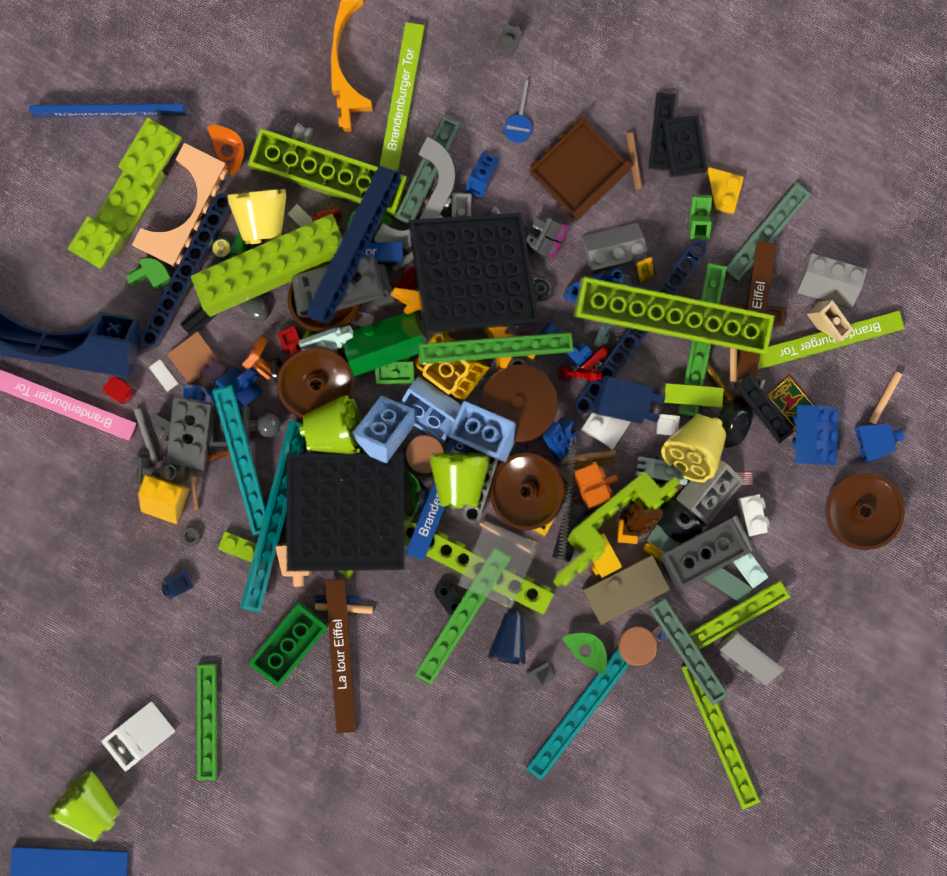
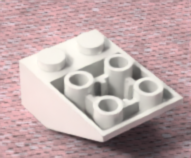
[101,701,175,772]

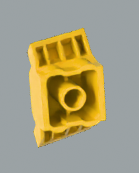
[414,332,489,401]

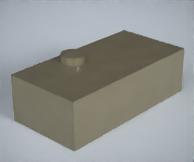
[582,554,670,625]

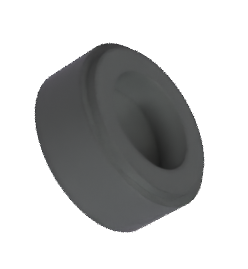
[181,527,201,546]

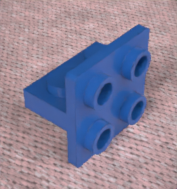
[215,366,263,408]

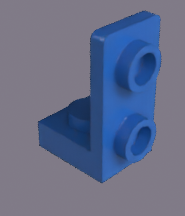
[465,152,499,199]
[182,384,217,407]

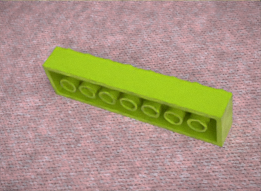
[248,128,407,217]
[191,214,343,317]

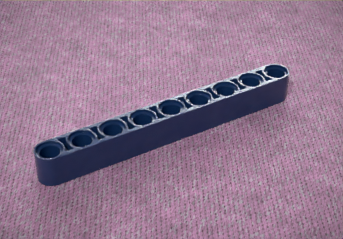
[307,166,401,323]
[141,194,232,348]

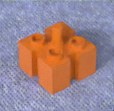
[574,463,618,511]

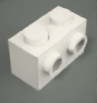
[737,494,769,536]

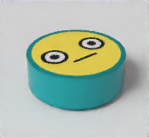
[212,239,231,259]

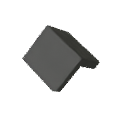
[526,661,555,691]

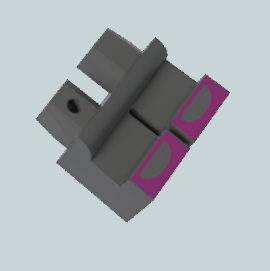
[526,217,569,262]

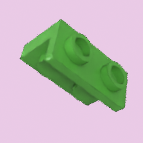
[375,356,414,384]

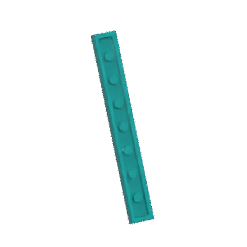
[212,385,266,536]
[526,647,629,781]

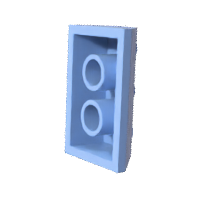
[400,376,462,444]
[352,396,415,463]
[448,401,515,462]

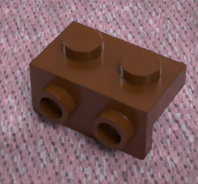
[624,499,663,534]

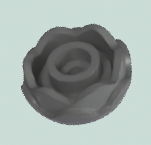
[532,277,553,301]

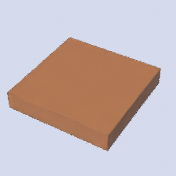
[167,331,221,385]

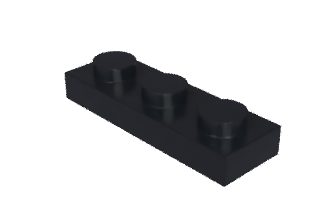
[552,503,586,562]

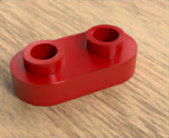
[393,266,417,290]
[577,345,610,372]

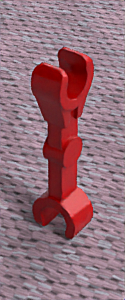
[558,366,601,381]

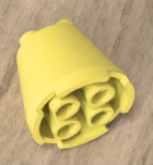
[227,189,286,244]
[661,414,726,482]

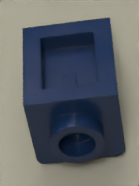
[161,570,194,600]

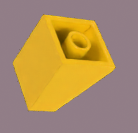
[138,475,191,524]

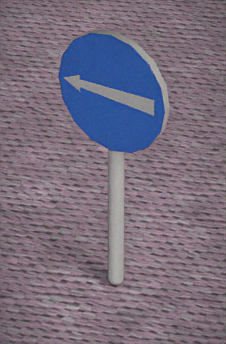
[504,79,532,143]

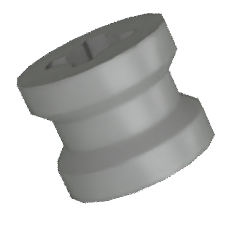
[291,123,313,144]

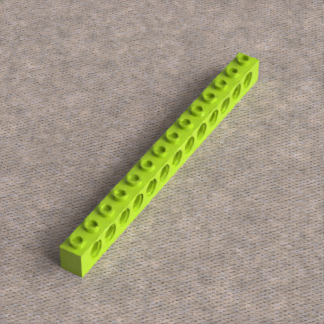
[404,514,554,615]

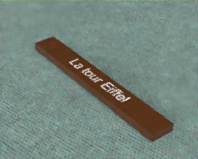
[734,241,776,394]
[325,578,356,733]

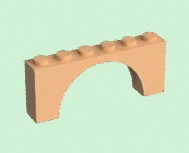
[132,143,229,268]

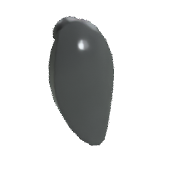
[240,295,268,321]

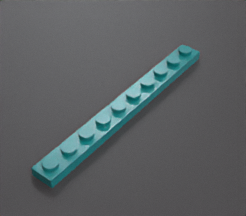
[240,421,306,613]

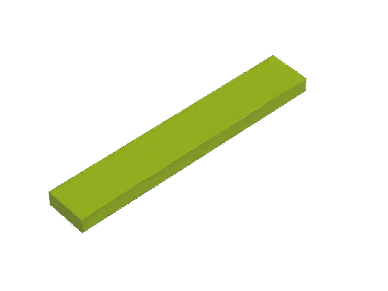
[688,580,790,650]

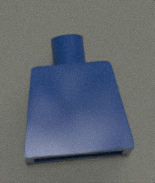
[854,424,904,462]

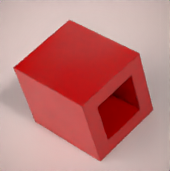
[101,375,135,405]

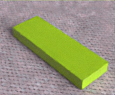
[664,383,724,407]

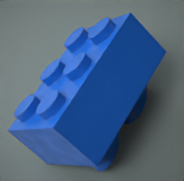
[792,405,839,466]

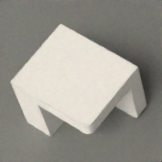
[656,414,680,436]

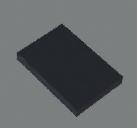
[661,115,708,178]

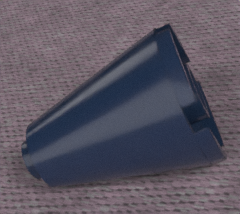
[487,610,526,665]

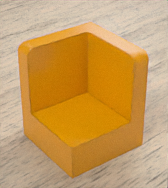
[616,519,638,544]

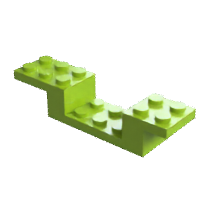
[68,117,182,270]
[553,471,680,587]

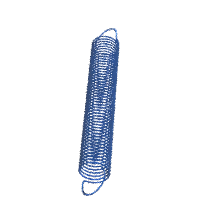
[309,595,365,603]

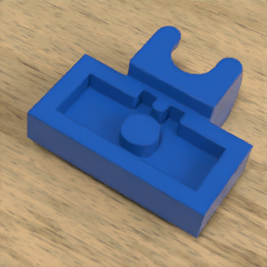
[543,418,579,462]

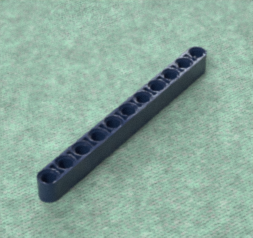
[575,240,707,414]

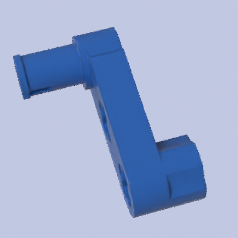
[563,269,623,303]
[538,321,594,368]

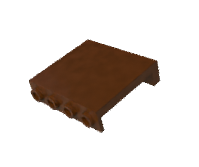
[529,117,633,222]

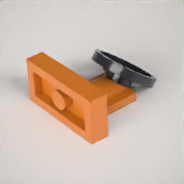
[242,336,282,384]

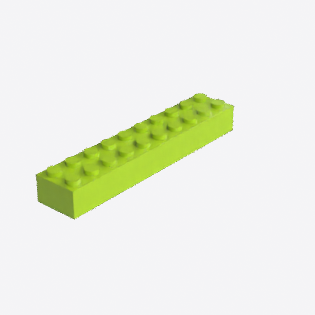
[573,277,774,354]

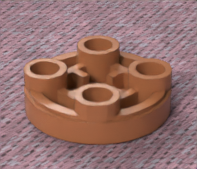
[406,435,444,474]
[617,627,657,666]

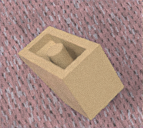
[807,300,853,342]

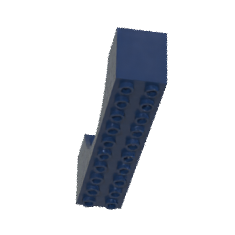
[0,310,140,378]

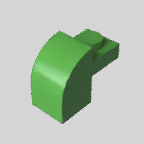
[688,194,712,240]
[126,258,172,290]

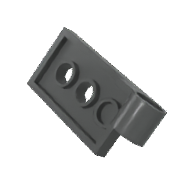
[166,396,213,482]

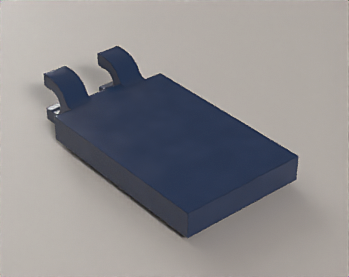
[592,375,665,424]

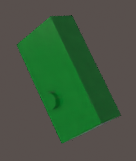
[343,312,425,376]
[248,600,328,688]

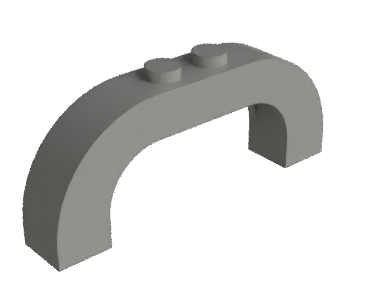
[374,137,455,249]

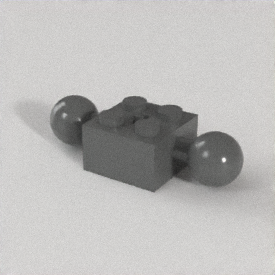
[185,406,281,447]

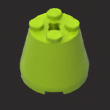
[300,395,363,454]
[430,452,489,508]
[48,771,120,842]

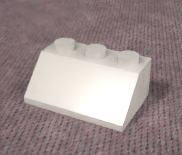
[580,411,630,450]

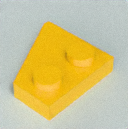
[707,167,744,215]

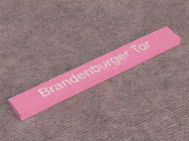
[0,369,138,441]

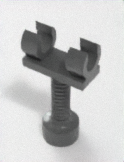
[131,457,176,484]

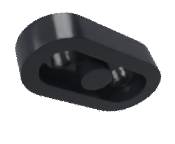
[434,581,462,616]

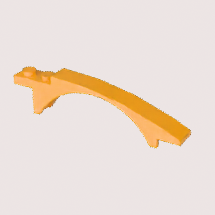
[331,0,373,133]
[391,288,535,370]

